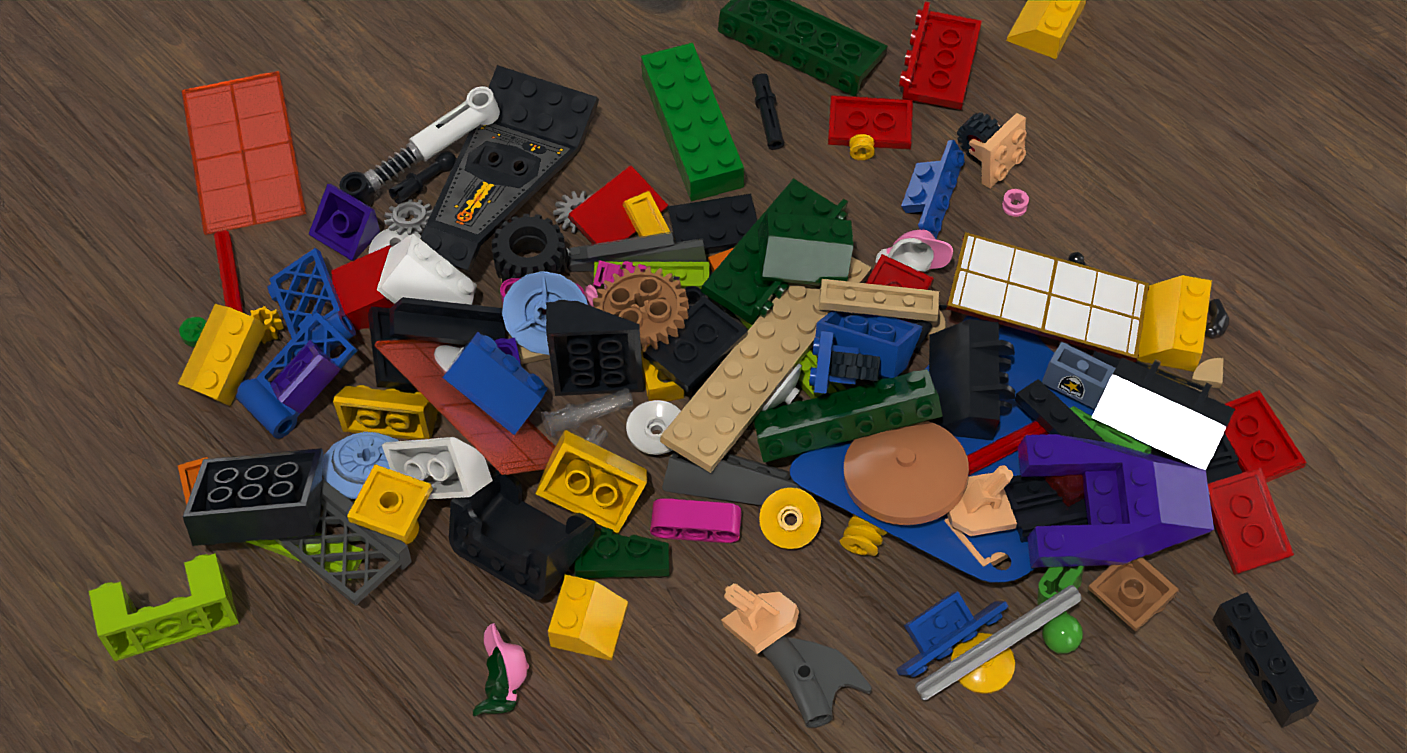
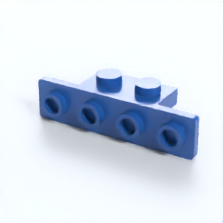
[901,140,964,239]
[896,591,1009,677]

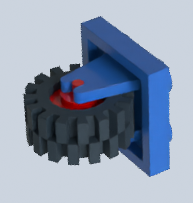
[809,331,880,394]

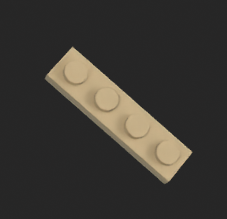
[819,279,939,322]

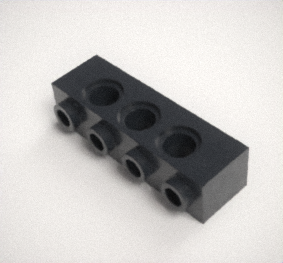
[1212,592,1319,728]

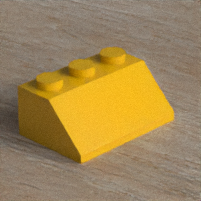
[1006,0,1086,59]
[1137,275,1212,372]
[178,304,267,406]
[333,385,438,440]
[535,430,647,533]

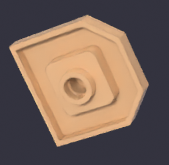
[947,465,1017,536]
[721,583,799,654]

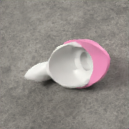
[876,229,953,272]

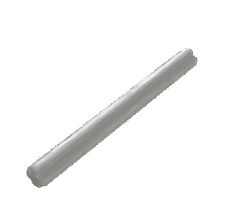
[915,585,1081,700]

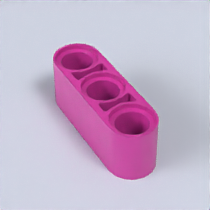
[650,498,742,543]

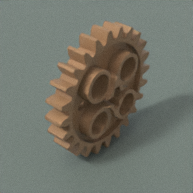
[593,266,689,352]

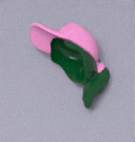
[473,623,529,717]

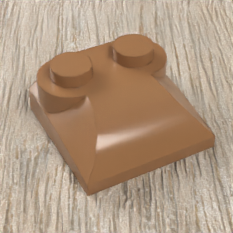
[1088,557,1179,632]

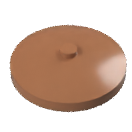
[844,421,969,525]

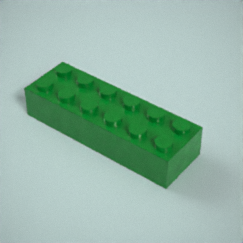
[641,43,744,202]

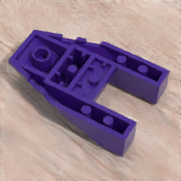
[1018,434,1214,568]

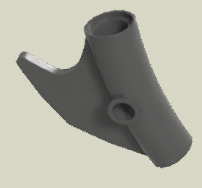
[762,635,872,728]

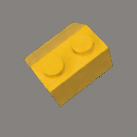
[548,574,628,661]

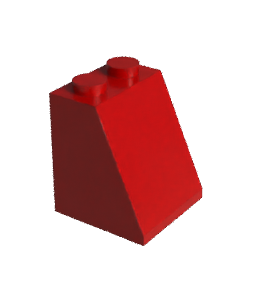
[331,245,394,330]

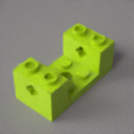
[89,553,239,661]

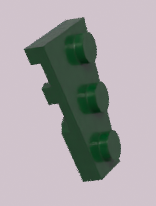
[575,527,669,578]

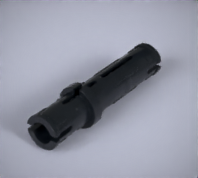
[752,73,785,150]

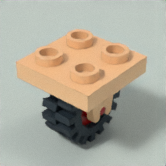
[957,112,1027,189]

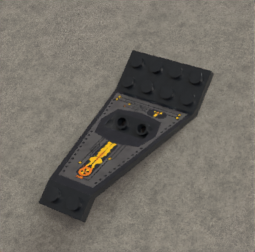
[420,65,599,273]

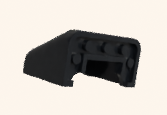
[449,470,596,600]

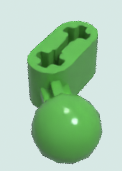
[1037,566,1084,654]

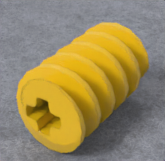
[840,514,887,556]

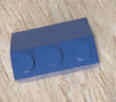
[815,311,922,379]
[442,332,548,435]

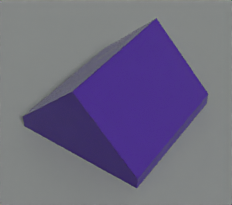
[308,184,380,261]
[270,340,341,414]

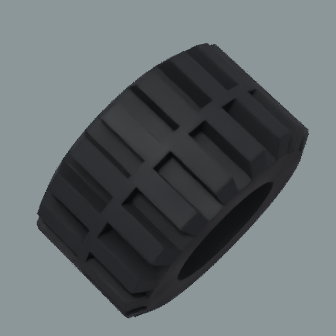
[492,214,567,283]

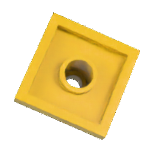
[347,464,433,545]

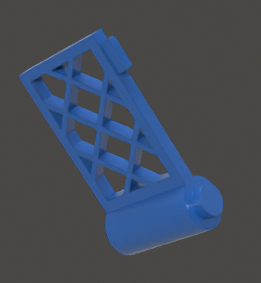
[267,248,356,359]
[236,312,358,439]

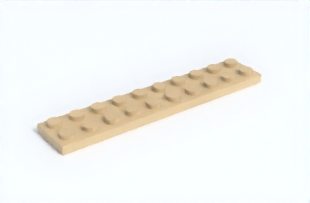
[660,257,872,473]

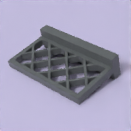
[274,479,411,606]

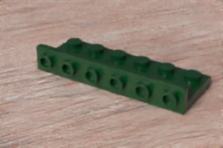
[718,0,888,97]
[701,178,848,325]
[754,369,943,463]

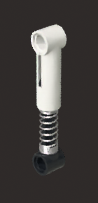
[339,86,500,206]

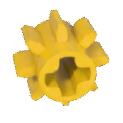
[250,306,284,344]

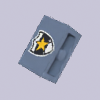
[1042,342,1116,409]

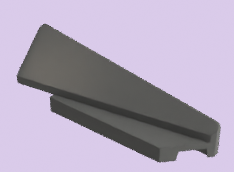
[565,231,707,271]
[662,452,814,505]

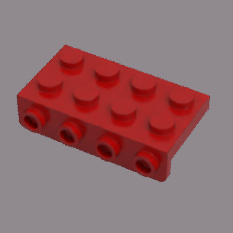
[899,1,982,110]

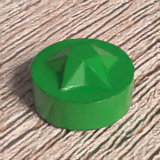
[179,317,206,347]

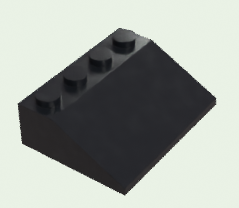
[546,300,644,396]
[182,448,324,546]

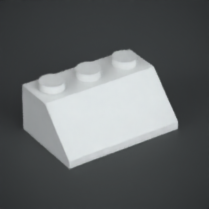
[377,234,477,305]
[382,437,493,499]

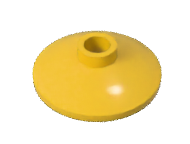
[759,488,821,549]
[951,633,1015,694]

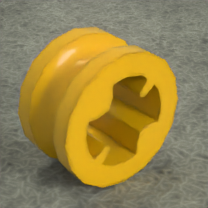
[849,134,875,160]

